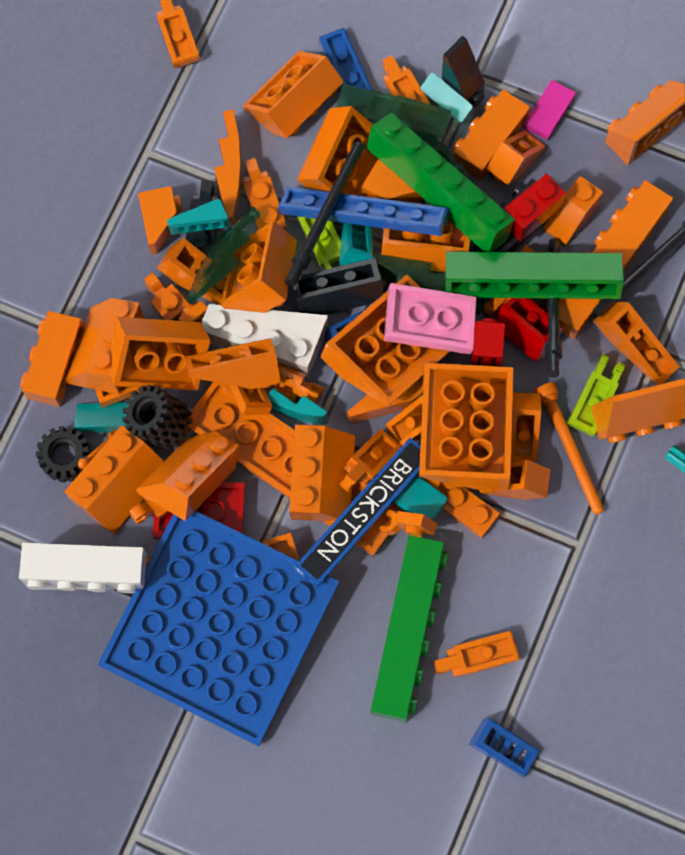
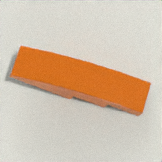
[214,109,242,229]

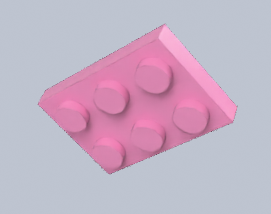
[384,283,476,354]

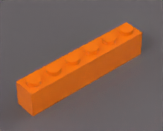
[546,180,673,340]

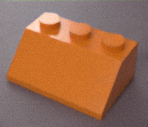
[242,51,344,139]
[605,80,685,165]
[297,106,378,196]
[381,202,470,273]
[220,220,297,313]
[64,298,145,394]
[111,317,210,390]
[289,424,355,522]
[64,425,164,535]
[136,431,239,521]

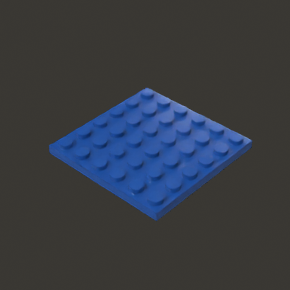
[98,511,340,747]

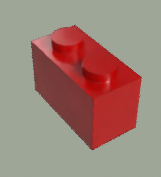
[503,173,566,242]
[496,298,563,362]
[471,318,505,367]

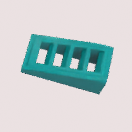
[167,199,230,235]
[339,223,373,266]

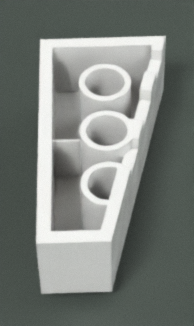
[201,304,329,378]
[19,543,147,593]

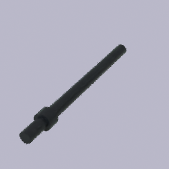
[285,141,365,287]
[593,220,685,317]
[545,238,562,378]

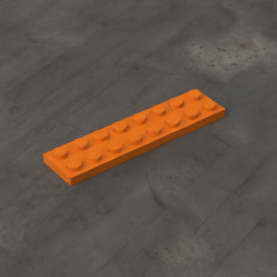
[188,382,406,557]

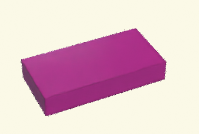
[523,80,576,141]

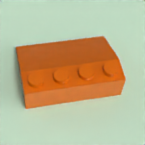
[321,275,451,407]
[419,363,513,491]
[591,378,685,444]

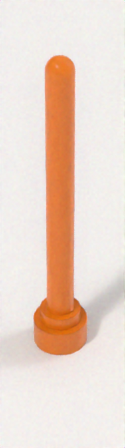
[533,382,604,515]

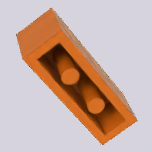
[452,89,530,182]
[20,311,84,407]

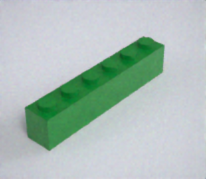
[366,113,515,252]
[445,251,624,299]
[370,535,448,723]

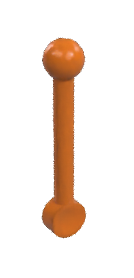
[78,430,117,469]

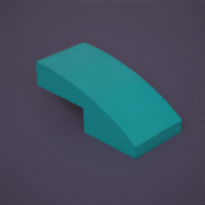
[267,389,328,424]

